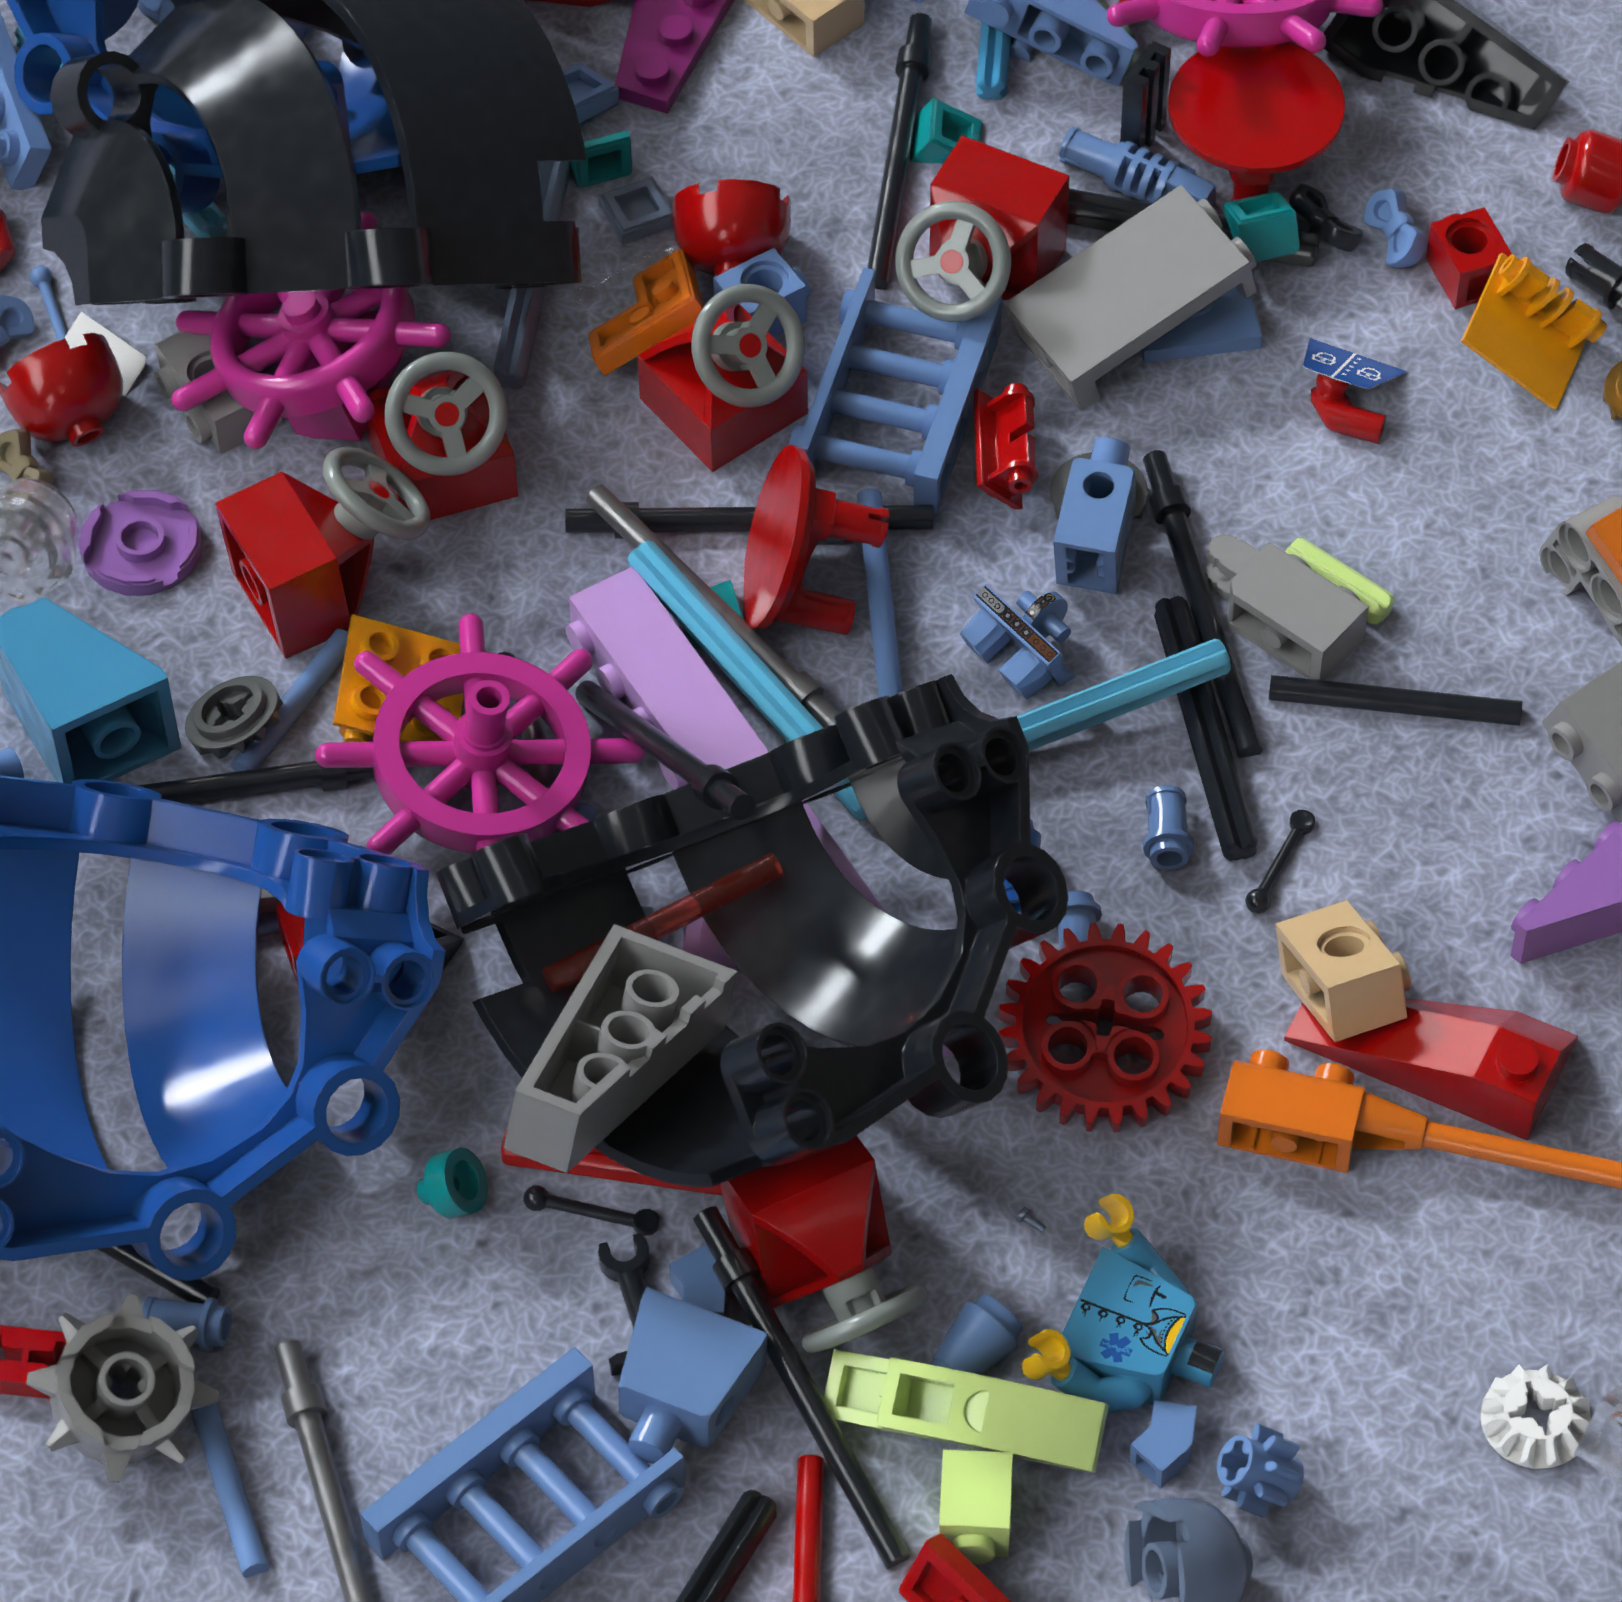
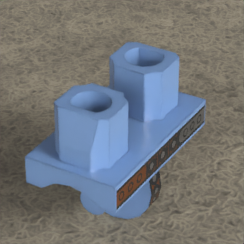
[960,584,1075,699]

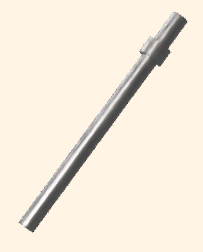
[586,484,839,728]
[274,1340,374,1602]

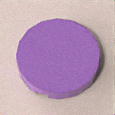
[79,490,203,596]

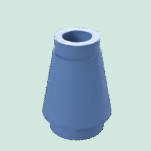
[929,1294,1023,1375]

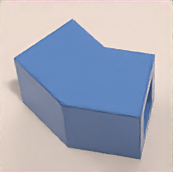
[669,1244,728,1317]
[1129,1400,1197,1489]

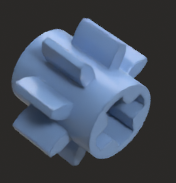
[1217,1424,1304,1517]

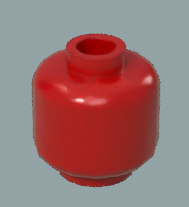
[1552,129,1622,214]

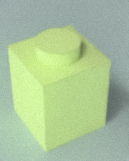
[939,1449,1013,1565]

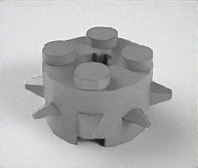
[27,1294,219,1483]

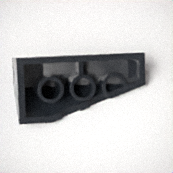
[1323,0,1570,130]

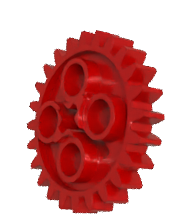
[998,923,1212,1133]

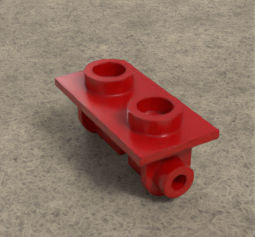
[973,383,1038,509]

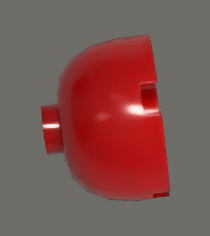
[672,179,791,277]
[0,333,123,447]

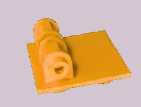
[1461,252,1607,409]
[333,614,464,742]

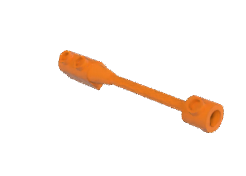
[1217,1049,1622,1189]

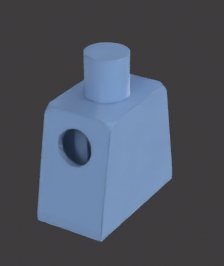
[1053,437,1136,594]
[618,1287,768,1463]

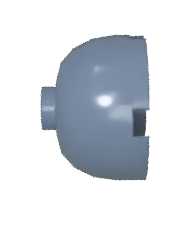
[1124,1498,1253,1602]

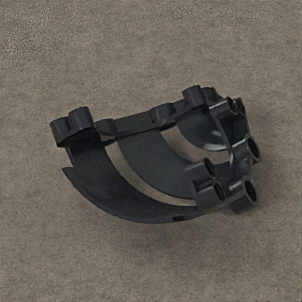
[41,0,587,306]
[436,674,1069,1188]

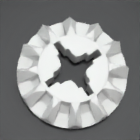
[1480,1364,1592,1469]

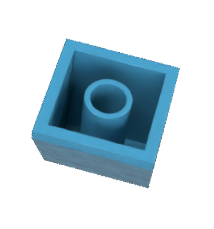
[0,597,181,784]

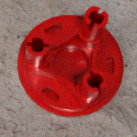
[1168,42,1345,201]
[743,445,889,635]

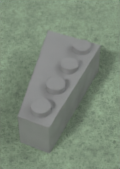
[503,924,738,1173]

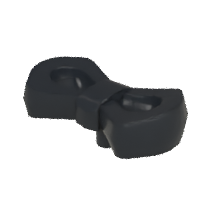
[1288,184,1363,252]

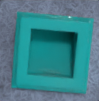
[910,98,982,164]
[568,130,633,188]
[1223,191,1300,262]

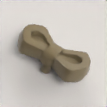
[0,429,54,510]

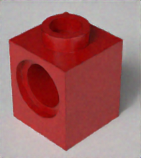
[1426,207,1512,309]

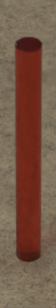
[542,853,783,993]

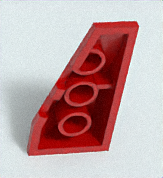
[1284,998,1578,1141]

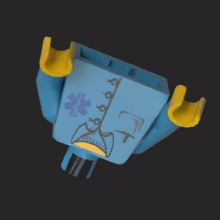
[1022,1194,1225,1412]

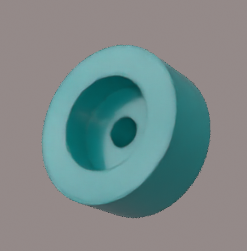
[417,1147,488,1219]

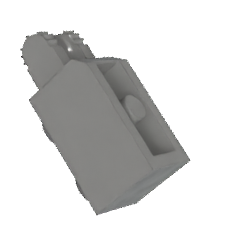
[1205,533,1369,680]

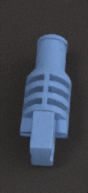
[1059,127,1216,207]

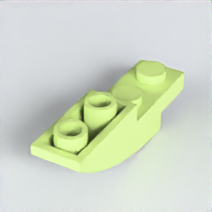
[824,1349,1109,1473]

